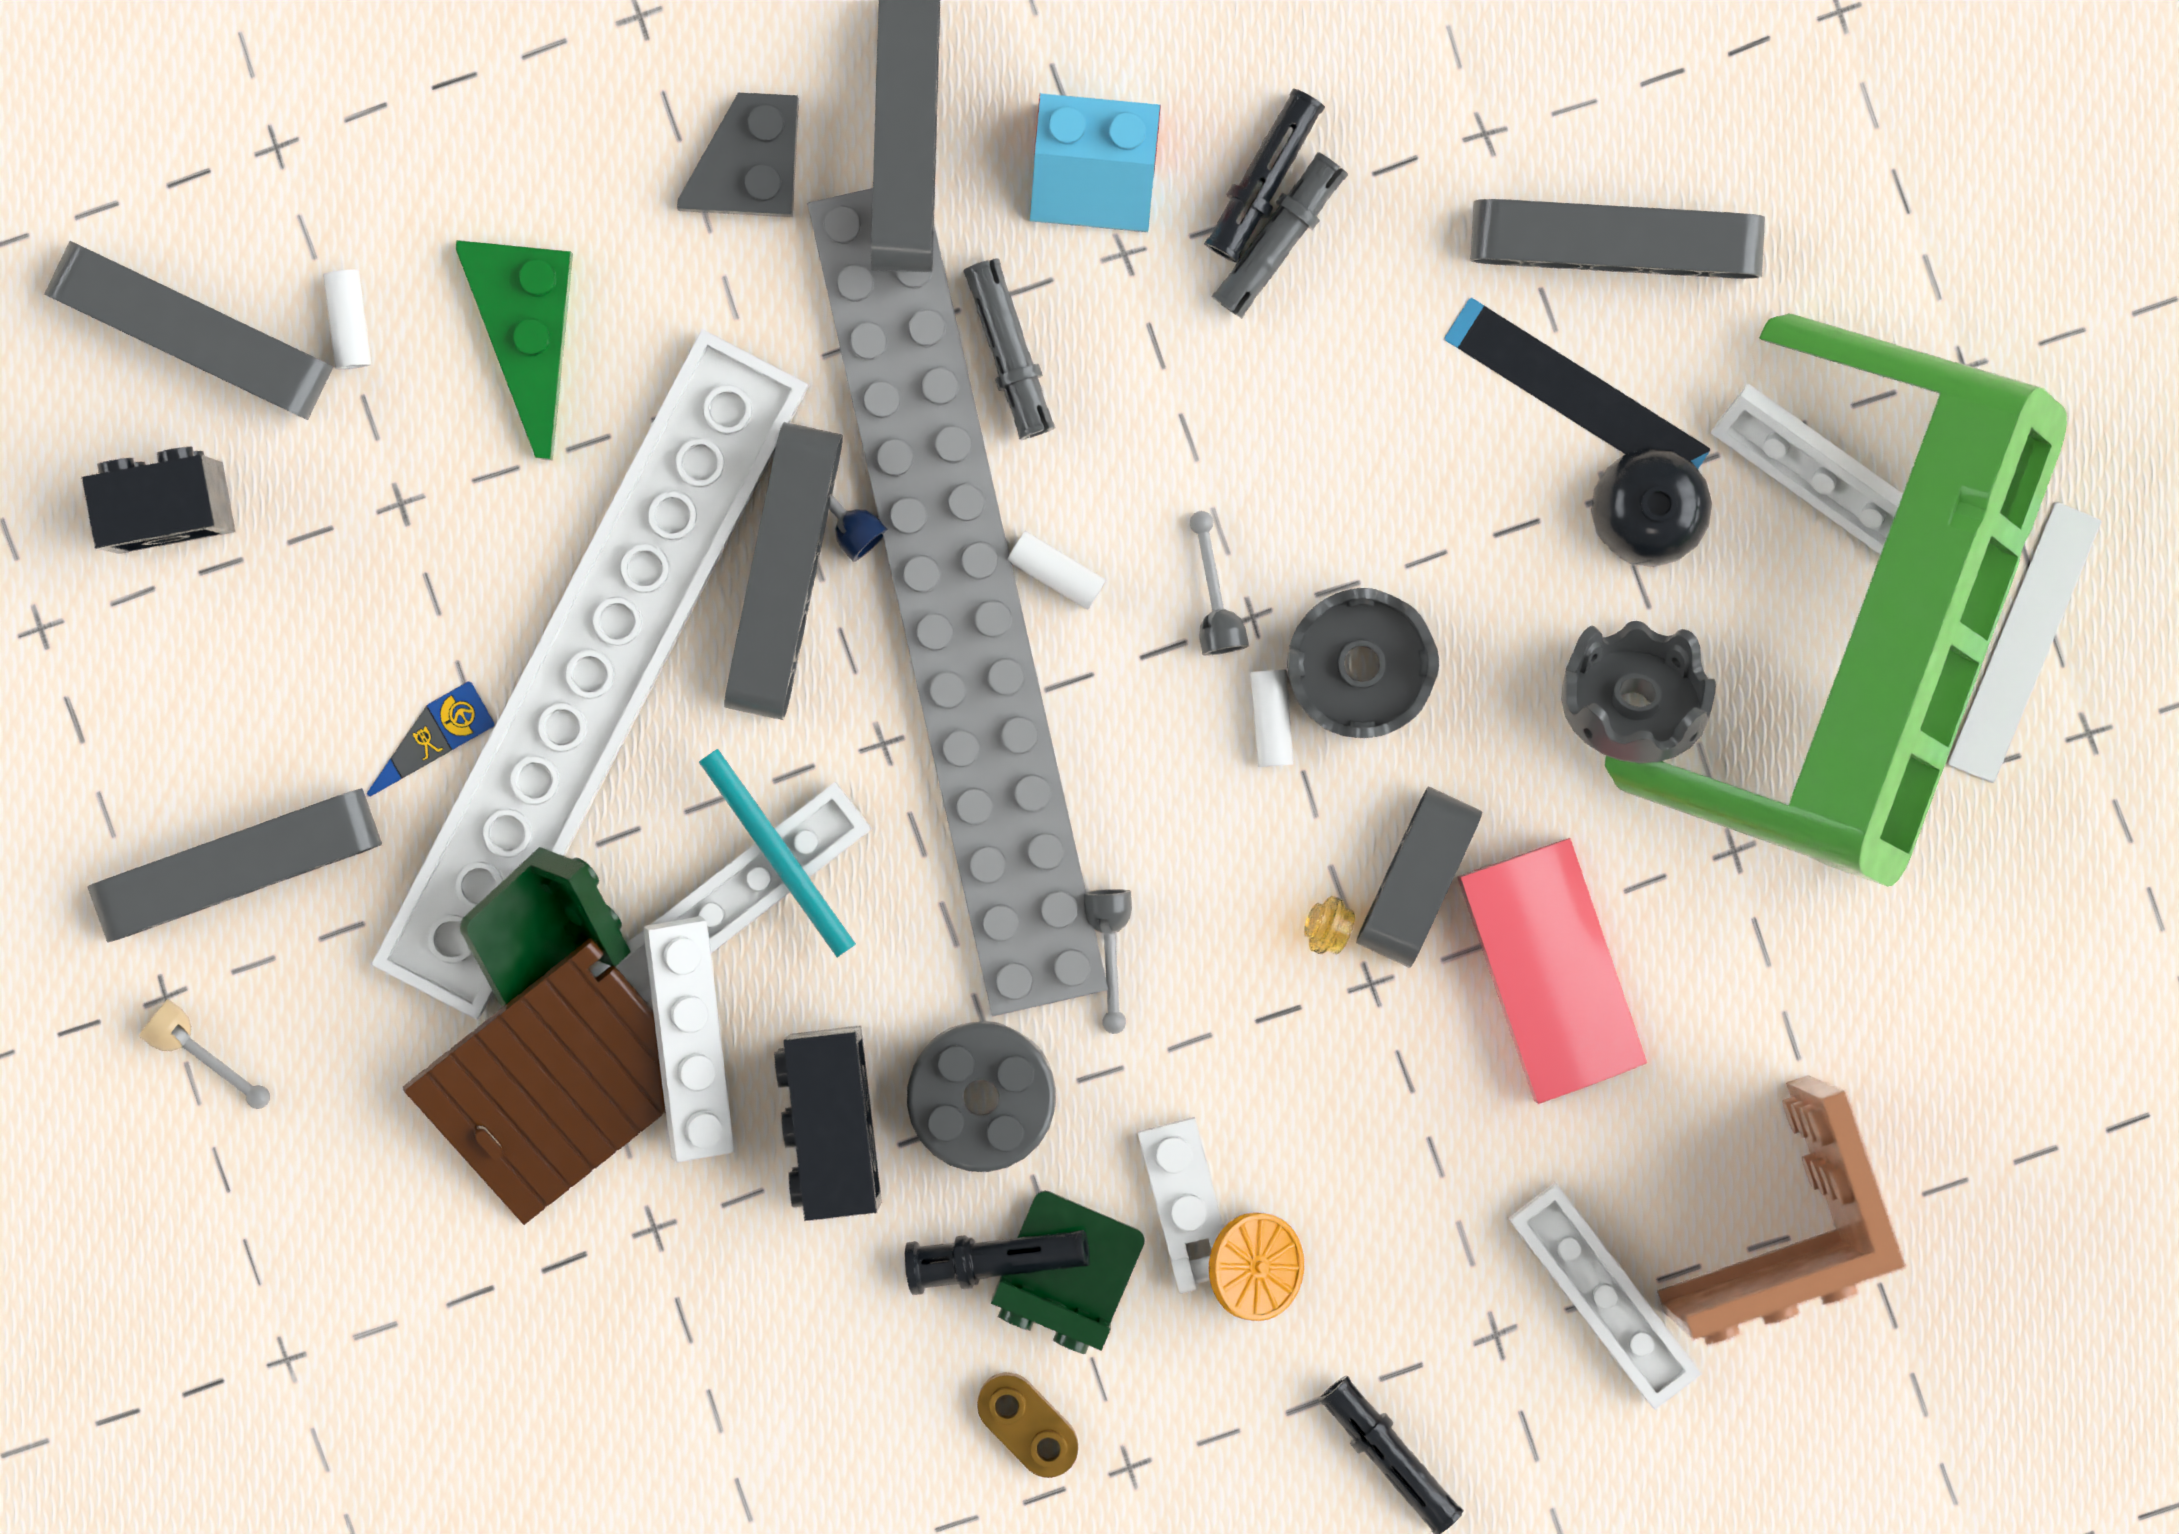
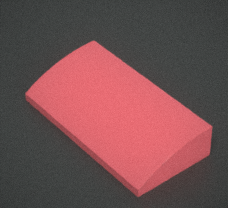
[1457,838,1647,1104]

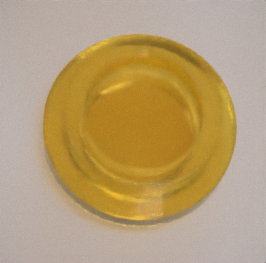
[1304,896,1355,955]

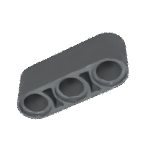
[1356,786,1482,968]

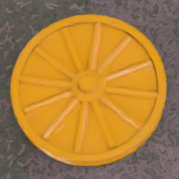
[1209,1212,1304,1321]

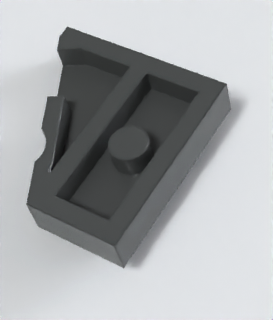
[677,92,799,217]

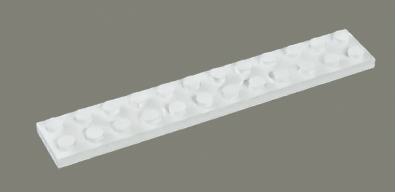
[371,329,809,1020]

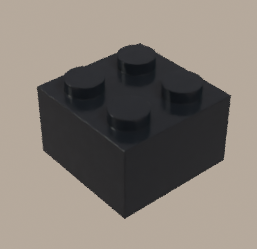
[82,447,236,554]

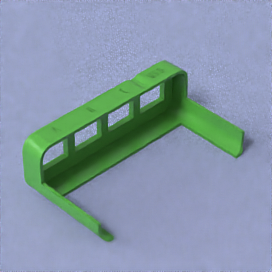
[1605,313,2067,887]

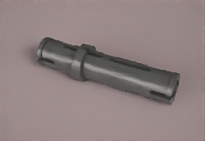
[1211,152,1348,319]
[963,258,1056,440]

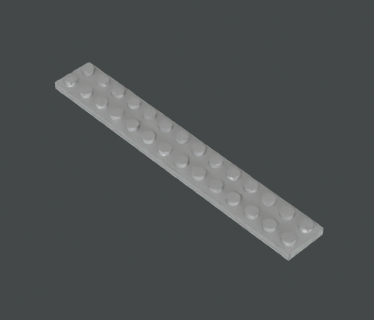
[807,188,1108,1017]

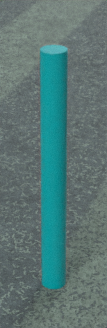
[699,749,856,958]

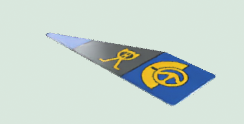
[367,681,495,797]

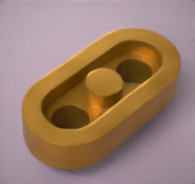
[977,1372,1078,1478]

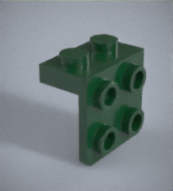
[460,847,631,1006]
[991,1190,1145,1354]

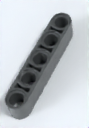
[871,0,940,272]
[1470,199,1765,279]
[44,241,333,420]
[724,422,843,720]
[87,788,382,943]

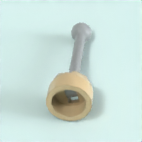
[139,999,270,1109]

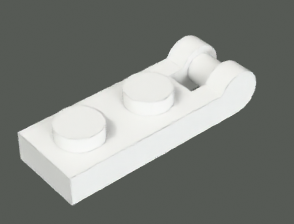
[1138,1117,1224,1294]

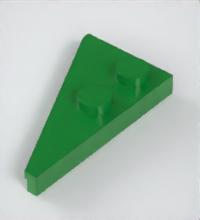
[456,240,573,461]

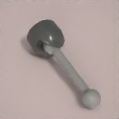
[1190,511,1249,656]
[1084,889,1132,1034]

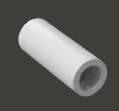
[323,269,371,369]
[1007,531,1106,610]
[1250,669,1294,767]

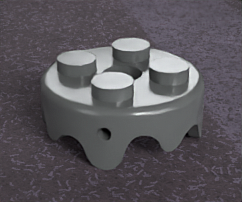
[1287,588,1439,738]
[1561,621,1716,763]
[907,1021,1056,1172]

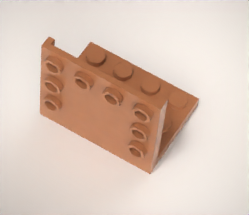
[1657,1075,1906,1345]

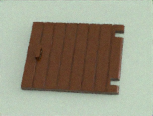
[403,938,666,1225]

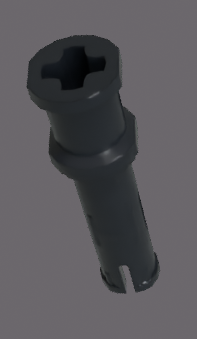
[904,1230,1090,1295]

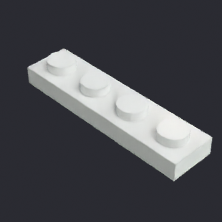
[1711,383,1903,555]
[643,916,735,1163]
[1508,1182,1702,1410]

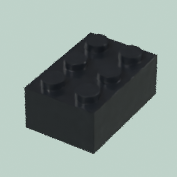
[774,1026,882,1221]

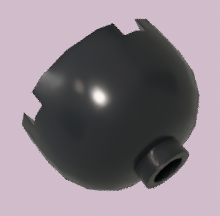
[1591,447,1712,567]

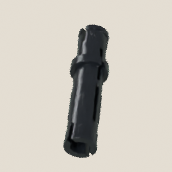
[1204,88,1325,263]
[1318,1375,1464,1534]

